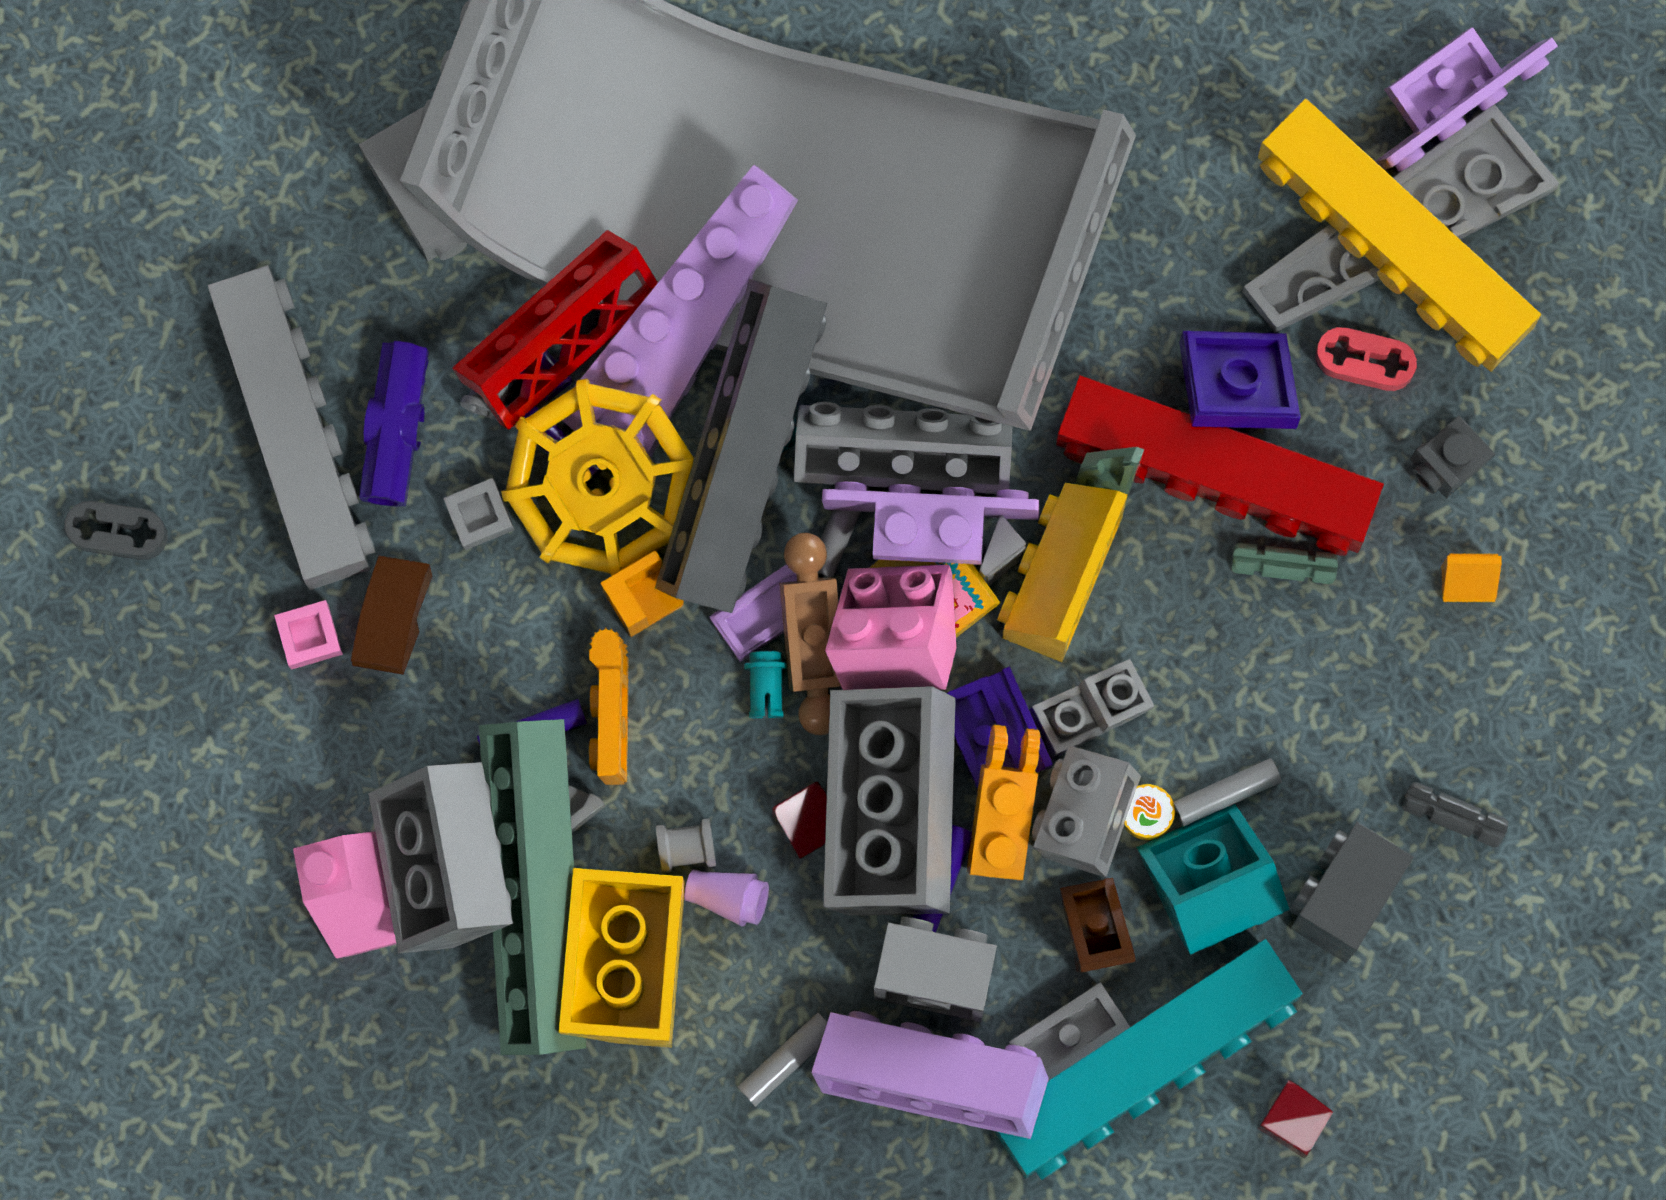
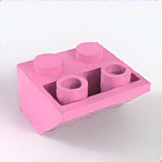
[825,565,956,690]

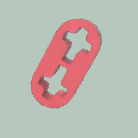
[1315,327,1417,391]

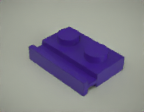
[947,666,1053,791]

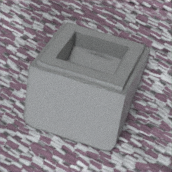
[979,515,1026,586]

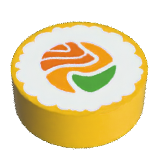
[1124,784,1175,840]

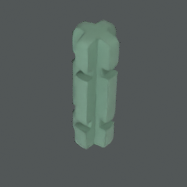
[1232,542,1338,584]

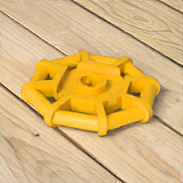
[501,379,695,576]

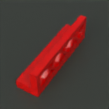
[452,230,658,430]

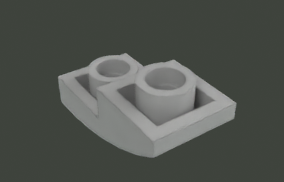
[1029,659,1154,760]

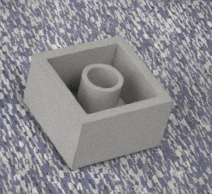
[874,917,997,1022]

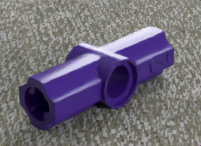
[359,341,429,507]

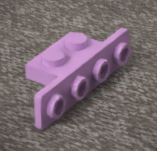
[1375,27,1558,172]
[822,481,1039,565]

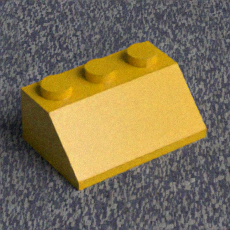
[997,483,1128,662]
[559,868,685,1048]

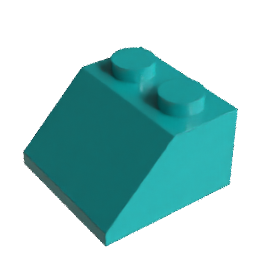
[1136,804,1290,955]

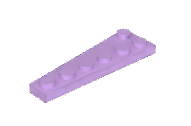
[562,165,798,457]

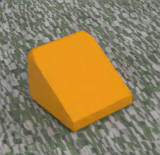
[1441,553,1502,602]

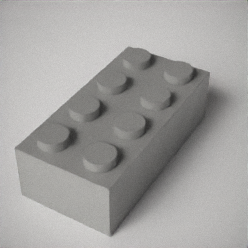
[823,686,955,916]

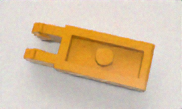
[589,628,629,785]
[967,725,1041,881]

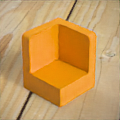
[601,551,684,637]

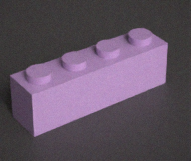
[811,1011,1049,1139]

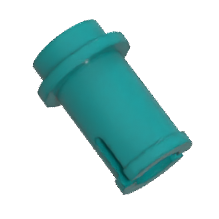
[744,651,787,719]

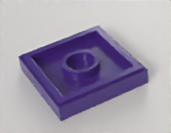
[1179,330,1301,429]

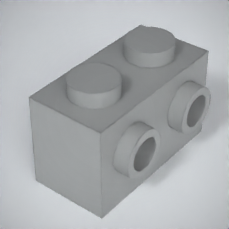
[1032,745,1141,877]

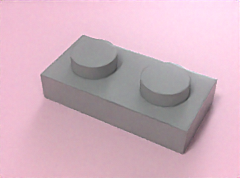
[1008,982,1130,1081]

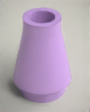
[684,869,769,927]

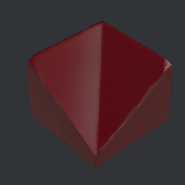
[1258,1080,1333,1158]

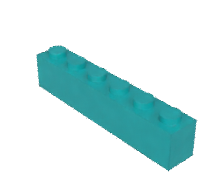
[994,939,1303,1180]

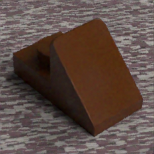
[1060,877,1136,973]

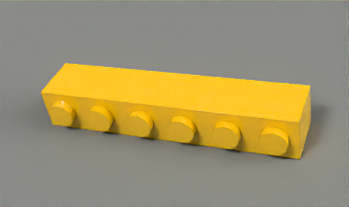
[1258,98,1542,372]

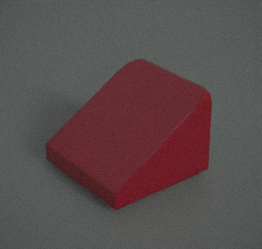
[772,781,827,859]

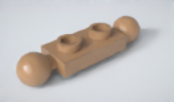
[779,533,841,735]

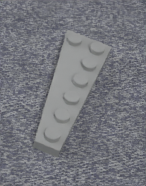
[1242,104,1559,333]

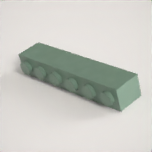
[479,719,586,1055]

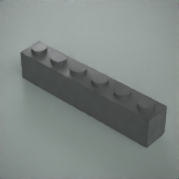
[655,279,828,613]

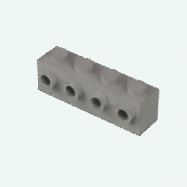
[794,402,1013,494]

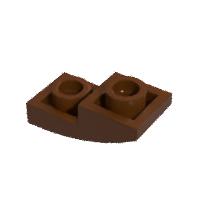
[351,555,433,675]

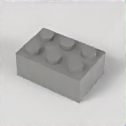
[368,762,513,954]

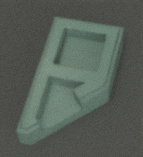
[1075,447,1144,501]

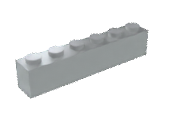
[207,265,376,590]

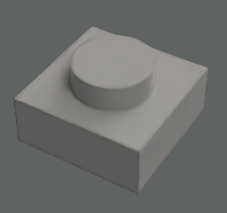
[443,478,515,550]

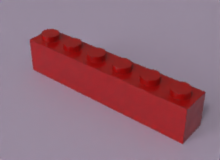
[1056,375,1384,556]

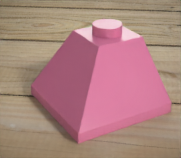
[293,831,396,959]

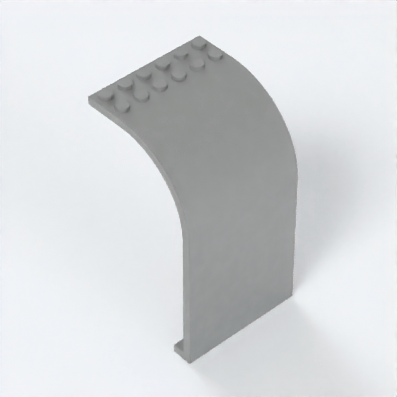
[400,0,1136,431]

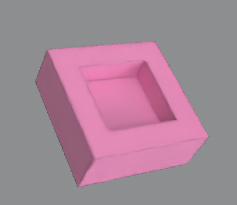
[274,600,343,670]

